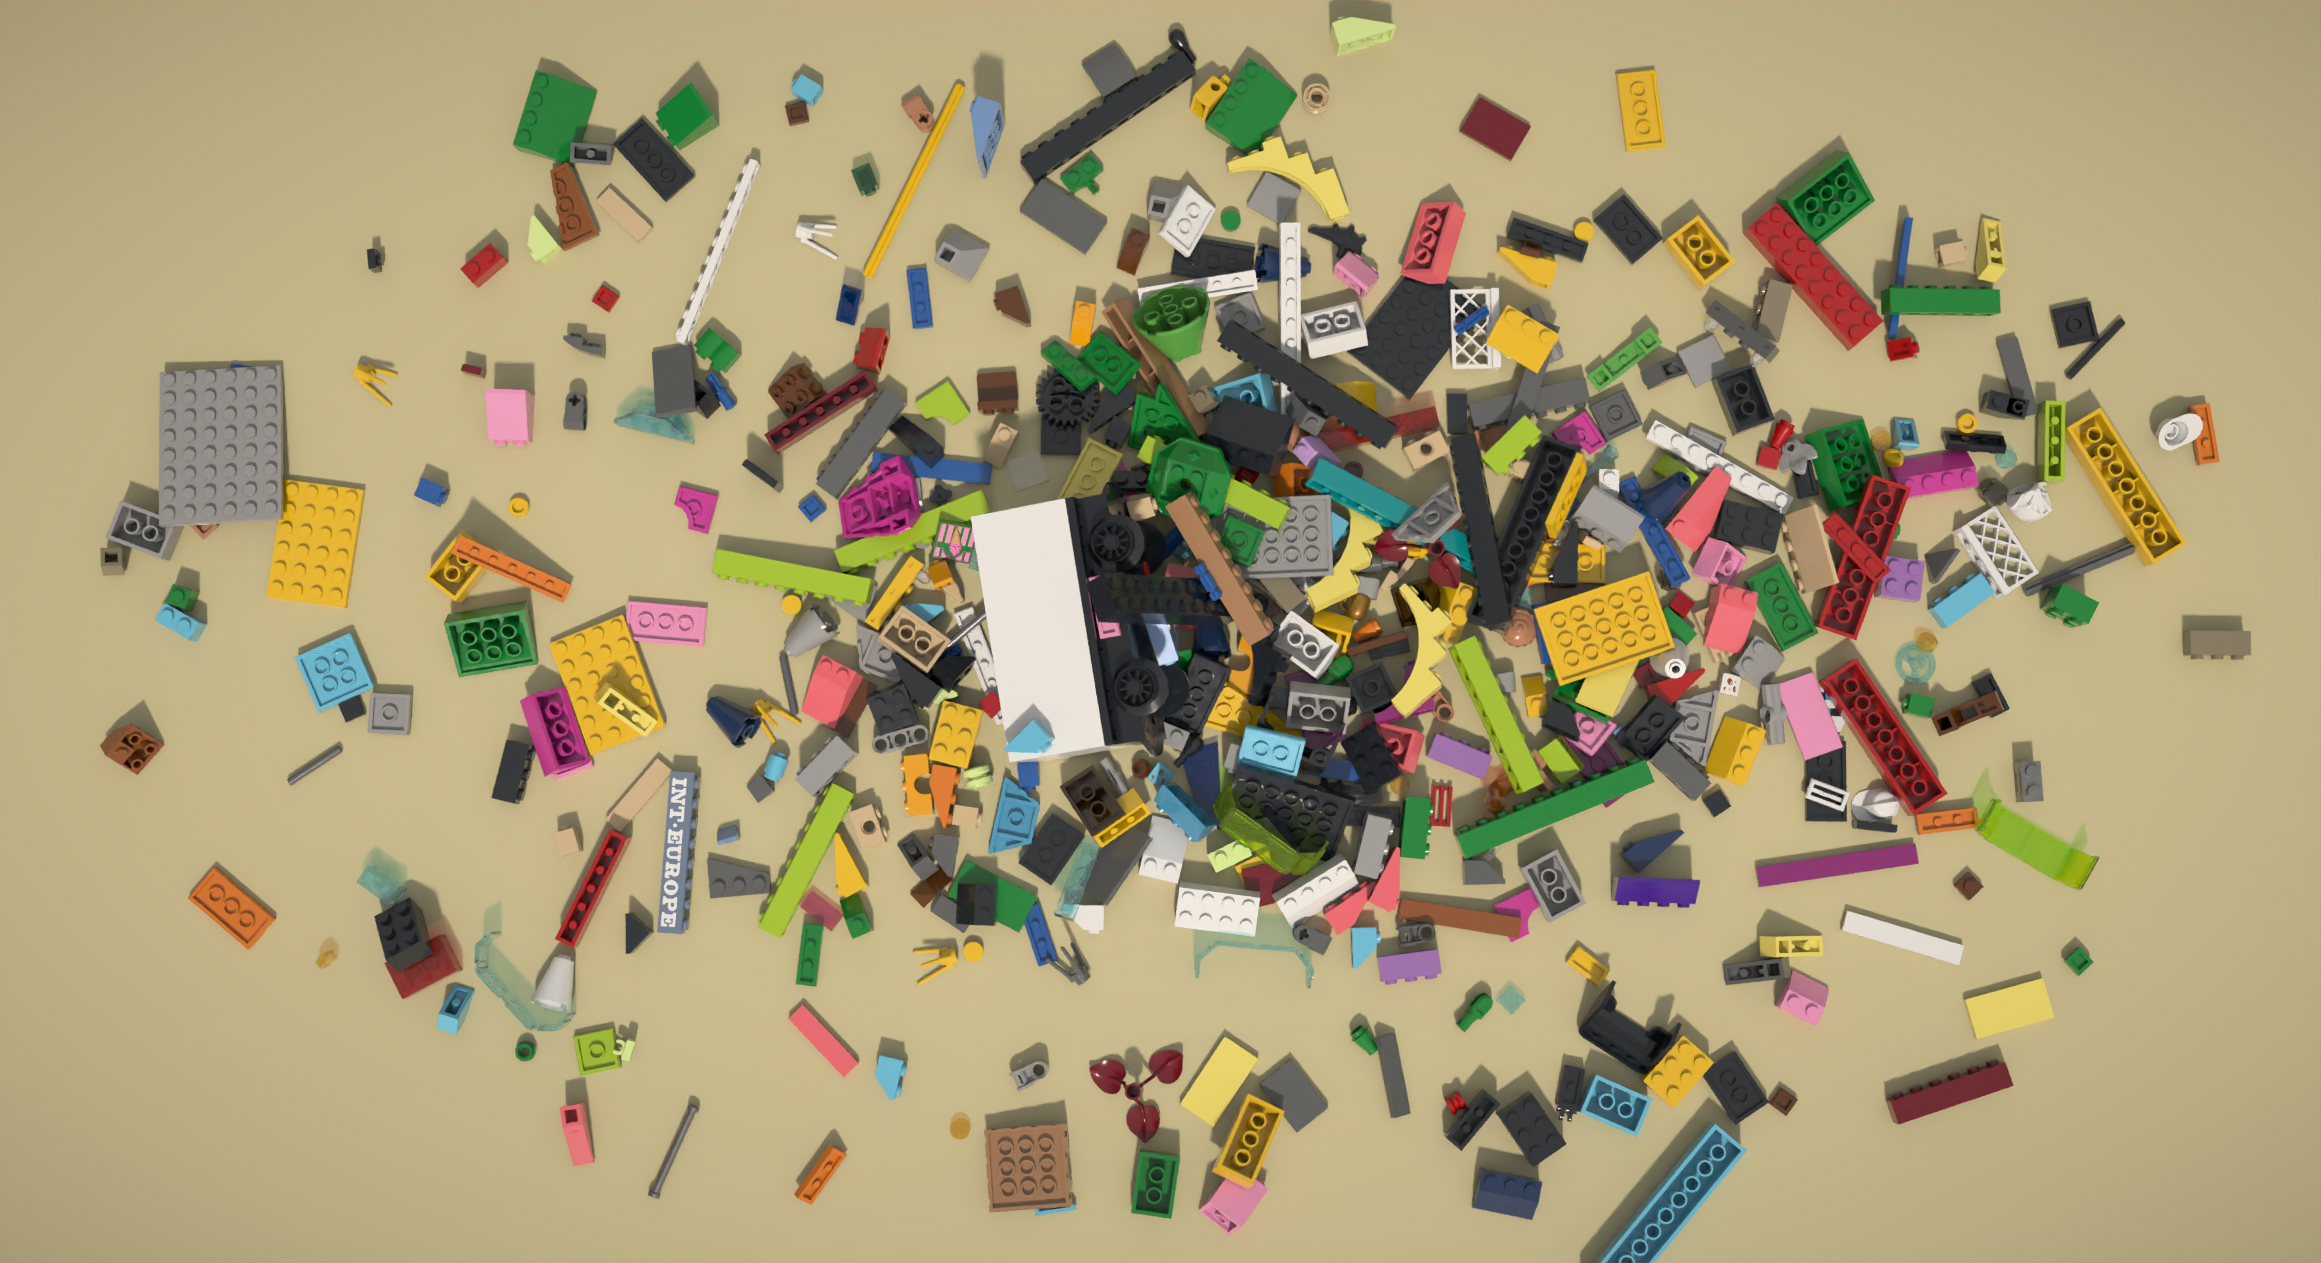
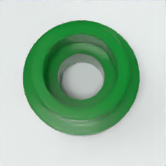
[515,1041,536,1061]

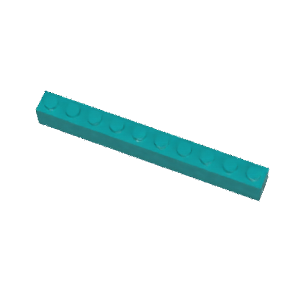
[1305,458,1477,575]

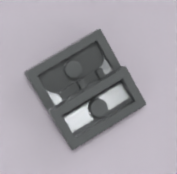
[1082,43,1137,99]

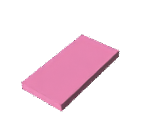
[626,600,708,647]
[1779,672,1843,761]

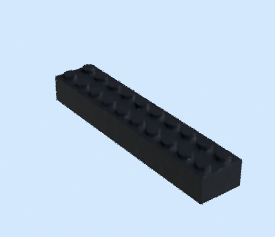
[1466,435,1582,636]
[1086,573,1234,626]

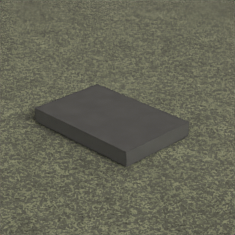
[1259,1059,1328,1133]

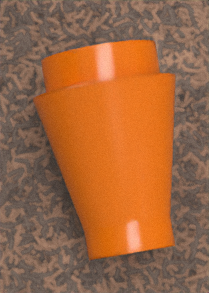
[1352,618,1383,644]

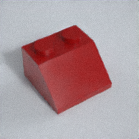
[853,327,890,375]

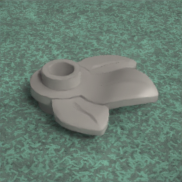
[1778,439,1818,475]

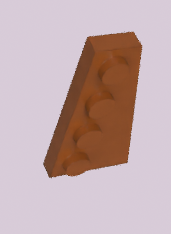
[550,162,599,251]

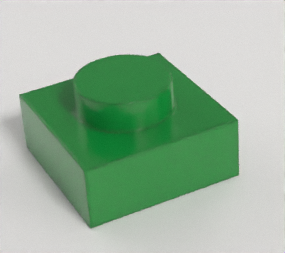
[2063,947,2094,976]

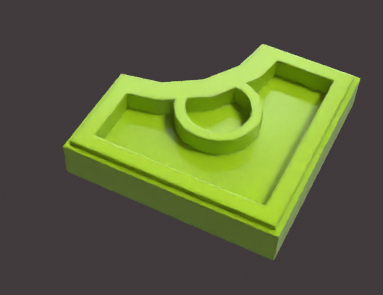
[915,381,970,425]

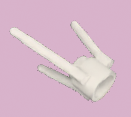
[796,222,838,260]

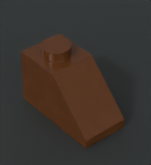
[1117,228,1150,276]
[993,286,1031,328]

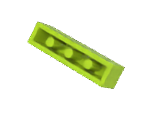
[2037,400,2066,484]

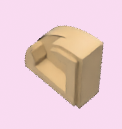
[1578,529,1602,550]

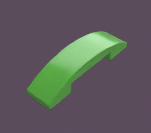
[1587,327,1663,392]

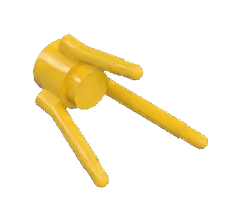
[353,363,398,407]
[750,698,801,744]
[913,946,958,986]

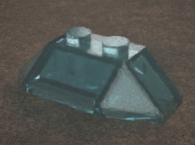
[613,403,695,445]

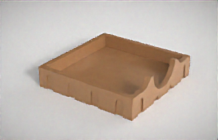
[984,1123,1072,1213]

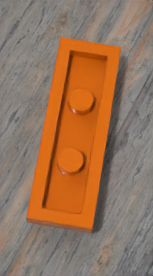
[2187,403,2220,465]
[1915,807,1979,835]
[794,1144,847,1205]

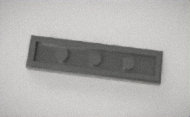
[1996,337,2039,417]
[1375,1033,1411,1118]

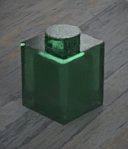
[851,163,880,197]

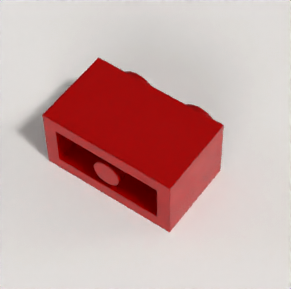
[460,243,509,288]

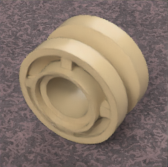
[1302,83,1331,114]

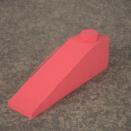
[1665,466,1732,552]

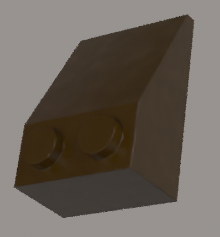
[1060,765,1126,837]

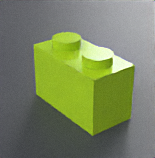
[1538,735,1585,784]

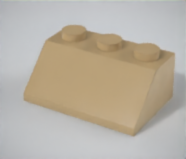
[877,605,951,676]

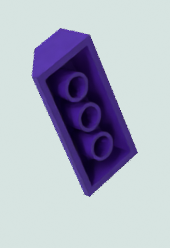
[1611,876,1700,908]

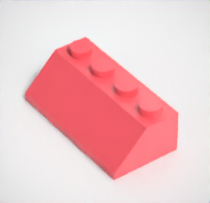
[1400,201,1466,284]

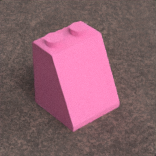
[485,389,535,446]
[1198,1178,1268,1236]

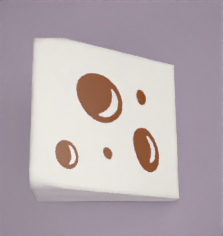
[1718,672,1741,697]

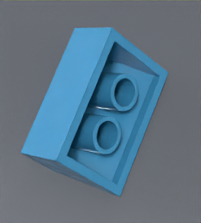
[1154,782,1217,843]

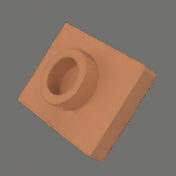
[1475,425,1507,451]

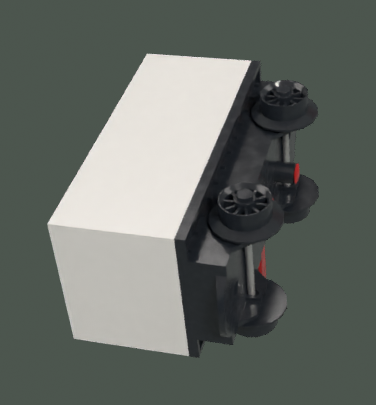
[971,481,1190,762]

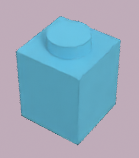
[791,74,824,107]

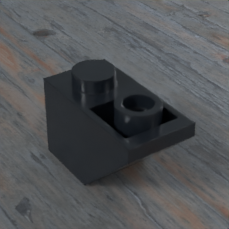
[1979,390,2030,420]

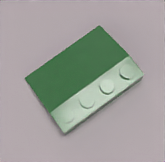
[1205,59,1298,156]
[513,70,597,167]
[1776,150,1875,246]
[1805,419,1882,512]
[444,601,538,677]

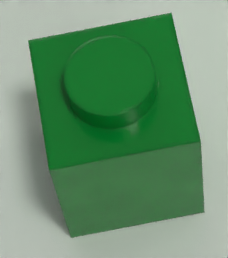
[166,584,200,611]
[1901,693,1935,719]

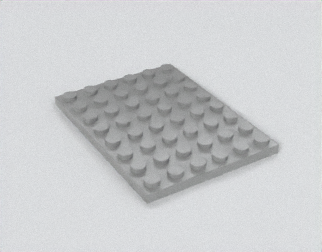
[159,365,283,527]

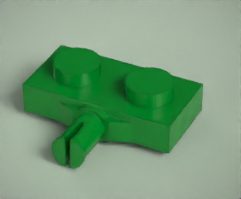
[1060,154,1103,195]

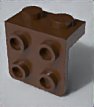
[768,363,827,419]
[977,371,1019,416]

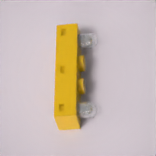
[865,556,931,632]

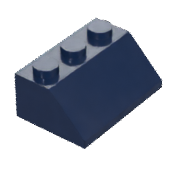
[1472,1167,1542,1220]

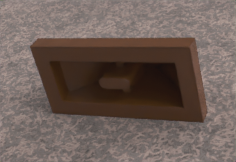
[910,866,953,908]

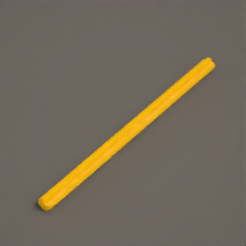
[863,84,965,279]

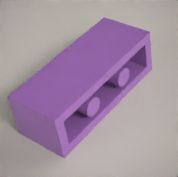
[1426,732,1493,779]
[1377,949,1442,985]

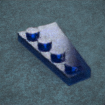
[1180,741,1221,826]

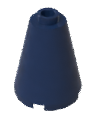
[1255,243,1311,283]
[1638,472,1691,521]
[1191,626,1231,661]
[706,696,762,748]

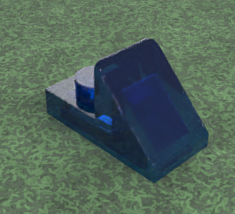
[836,284,864,326]

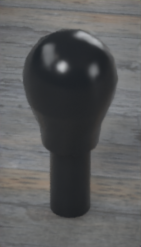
[1168,29,1197,63]
[1173,735,1204,768]

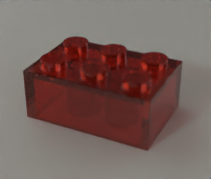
[384,934,463,999]

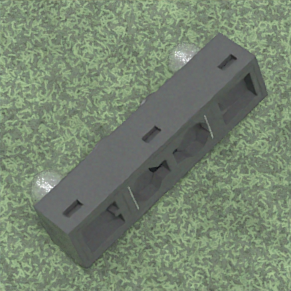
[1704,300,1780,367]

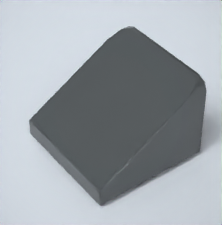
[747,775,775,803]

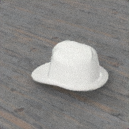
[2154,413,2203,451]
[1851,788,1899,822]

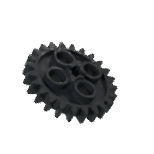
[1036,368,1100,429]

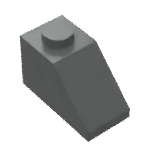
[1640,356,1687,390]
[1285,395,1328,437]
[897,833,939,881]
[929,833,960,877]
[1462,856,1506,885]

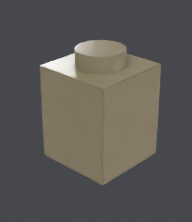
[1188,385,1221,415]
[100,547,125,576]

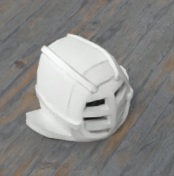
[2007,482,2052,522]

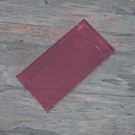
[800,891,844,931]

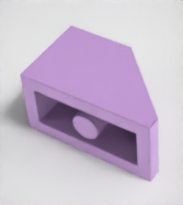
[1292,435,1342,468]

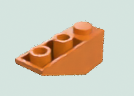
[929,764,961,828]

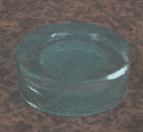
[1995,448,2017,469]

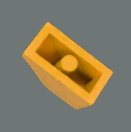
[1070,301,1096,347]
[927,559,956,592]

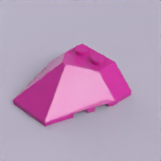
[838,455,921,538]

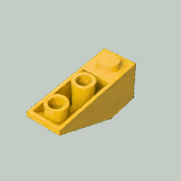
[1497,246,1558,289]

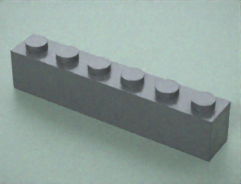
[1467,378,1591,431]
[816,387,907,500]

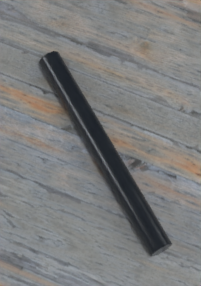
[2065,318,2126,380]

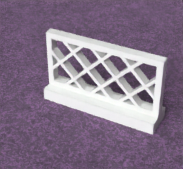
[1449,288,1501,370]
[1953,505,2039,599]

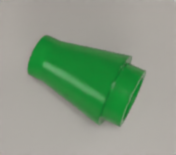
[1350,1025,1378,1056]

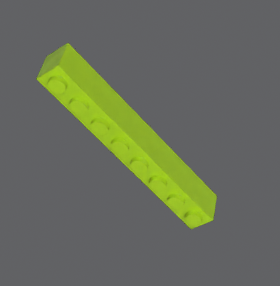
[1137,435,1291,531]
[834,489,992,575]
[712,549,875,607]
[1448,636,1544,794]
[758,783,856,938]

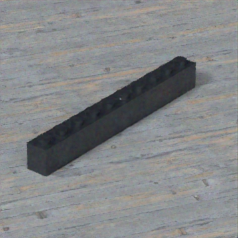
[1020,51,1196,185]
[1217,320,1400,449]
[1449,433,1514,631]

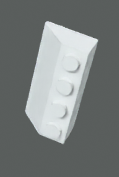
[1272,853,1359,928]

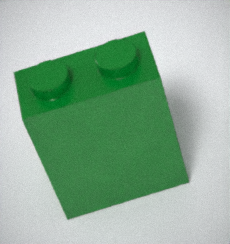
[655,82,719,151]

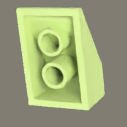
[1330,17,1396,56]

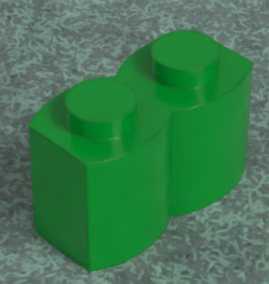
[694,328,741,373]

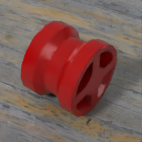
[1443,1090,1467,1115]

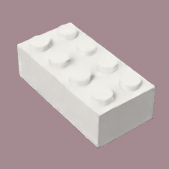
[1175,881,1260,937]

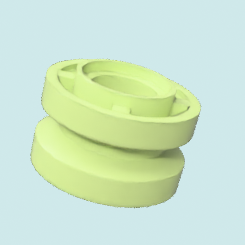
[962,765,993,789]

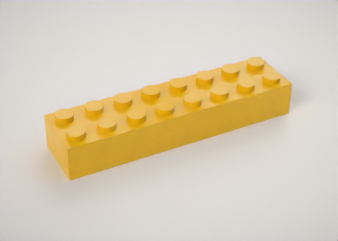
[2065,407,2187,567]

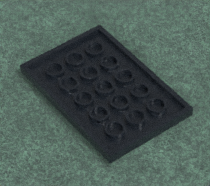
[1347,276,1482,400]
[1217,762,1356,862]

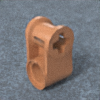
[901,93,935,133]
[1431,690,1454,723]

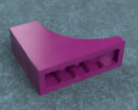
[1374,660,1436,725]

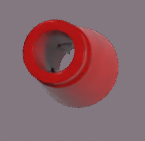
[1769,419,1795,450]

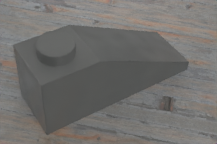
[1723,957,1791,985]

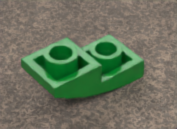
[1662,605,1697,646]

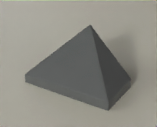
[1924,548,1961,585]

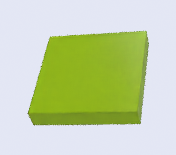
[573,1027,621,1076]

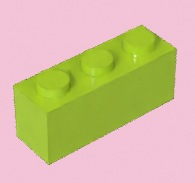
[1480,415,1542,476]

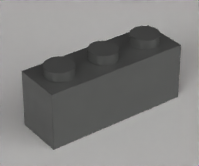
[1648,742,1711,801]

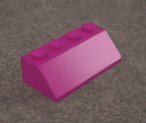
[1887,450,1979,499]
[520,687,590,777]

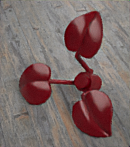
[1374,497,1461,589]
[1089,1050,1183,1143]

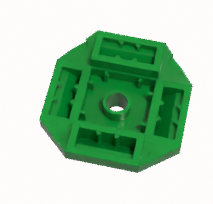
[1146,436,1233,519]

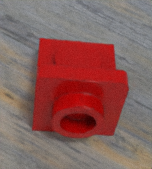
[1887,337,1920,362]

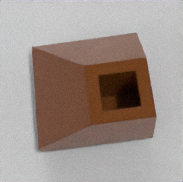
[100,724,164,775]

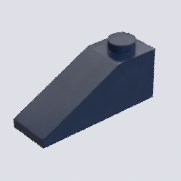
[1620,830,1684,873]

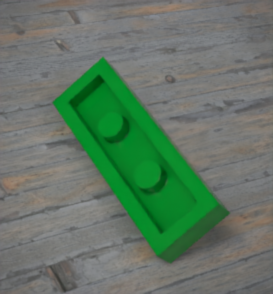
[1041,340,1096,392]
[796,924,824,987]

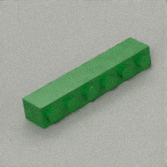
[1881,285,2001,316]

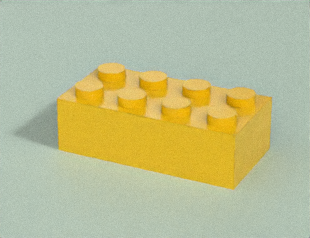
[1212,1094,1285,1189]

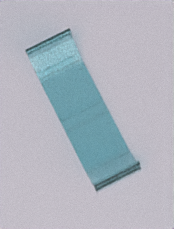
[474,931,576,1031]
[1194,939,1314,988]

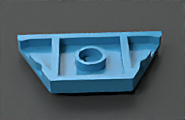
[988,777,1040,854]

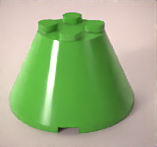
[1132,285,1210,362]

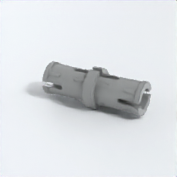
[1098,756,1130,797]

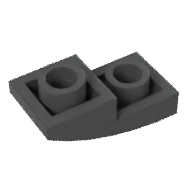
[563,333,606,359]

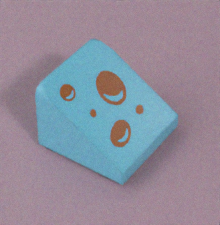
[1147,762,1175,787]

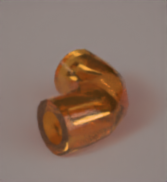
[1484,772,1514,814]

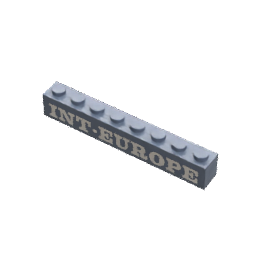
[657,771,700,934]

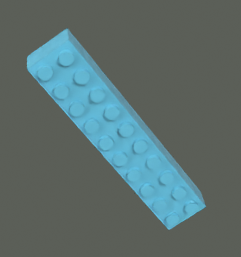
[1594,1121,1747,1263]

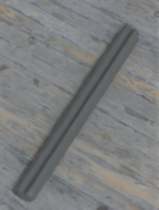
[2023,543,2135,597]

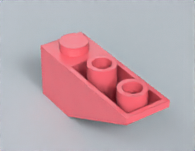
[1323,880,1376,935]
[560,1102,594,1166]

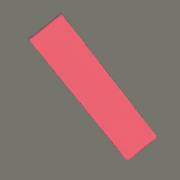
[788,1004,859,1077]

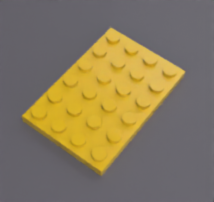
[266,480,365,608]
[1533,571,1675,686]
[549,614,666,755]

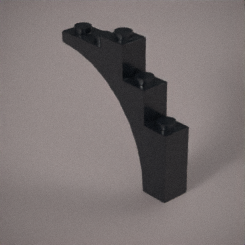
[1248,589,1292,706]

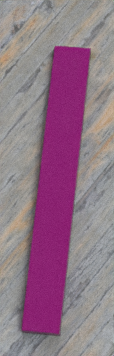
[1755,844,1919,887]

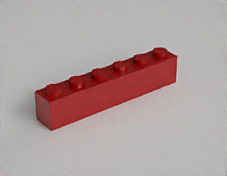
[555,829,632,948]

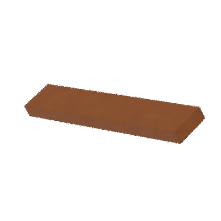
[1398,898,1522,938]

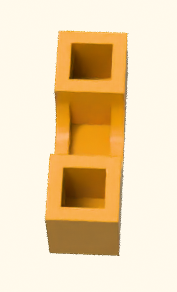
[1228,635,1254,696]
[900,754,935,816]

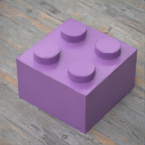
[1874,556,1925,603]

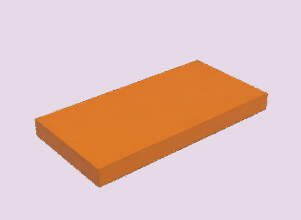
[188,867,277,950]

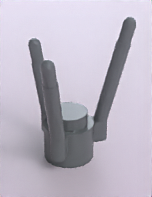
[1045,942,1091,985]

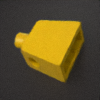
[1190,74,1231,122]

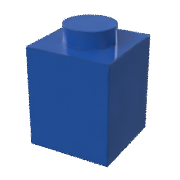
[414,477,448,507]
[1017,761,1040,791]

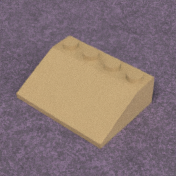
[1780,505,1839,594]

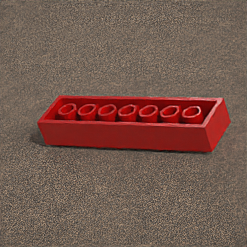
[1743,203,1883,351]
[1814,474,1911,640]
[1818,658,1948,816]

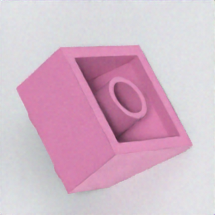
[1333,252,1380,298]
[1692,537,1747,587]
[1775,970,1829,1026]

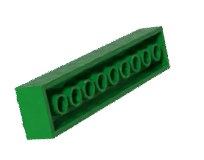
[1453,756,1655,859]

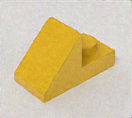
[1521,675,1548,718]

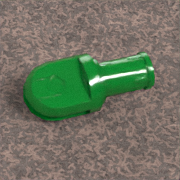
[1316,656,1354,686]
[1455,992,1493,1032]

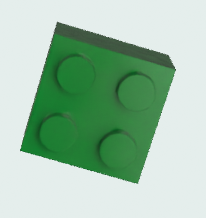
[2040,584,2099,628]

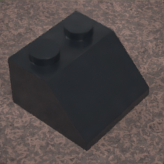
[956,883,998,926]

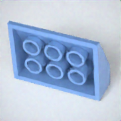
[969,96,1005,179]

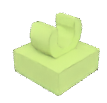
[613,1038,636,1062]

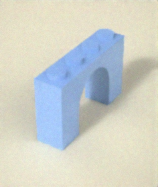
[1145,624,1179,666]

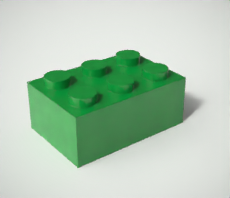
[1398,796,1434,859]
[1131,1149,1180,1219]

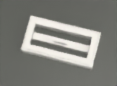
[1804,778,1850,811]

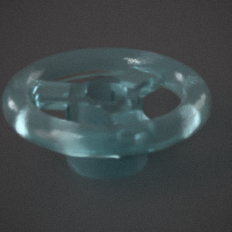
[1896,644,1936,684]

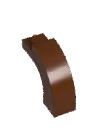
[1931,691,2004,736]

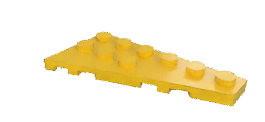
[1205,682,1301,737]

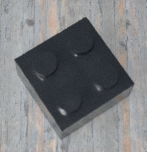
[1344,661,1397,715]
[866,681,919,736]

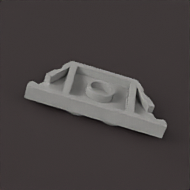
[1392,482,1461,543]
[856,625,914,683]
[1668,690,1719,766]

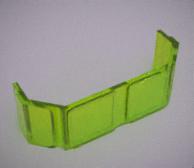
[1213,780,1329,875]
[1974,798,2100,890]

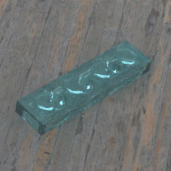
[1054,841,1101,922]

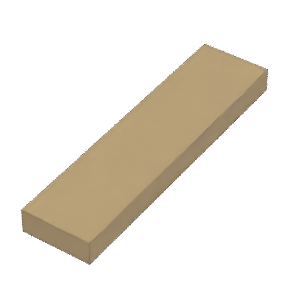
[605,758,673,832]

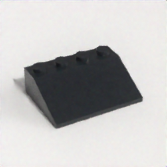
[1202,395,1296,476]

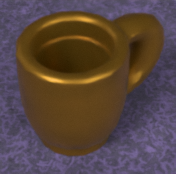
[1337,594,1371,621]

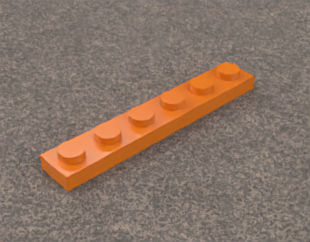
[451,534,572,603]

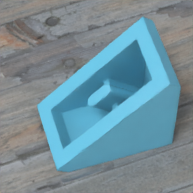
[1891,418,1919,451]

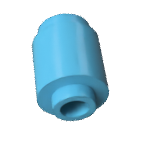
[763,751,789,782]

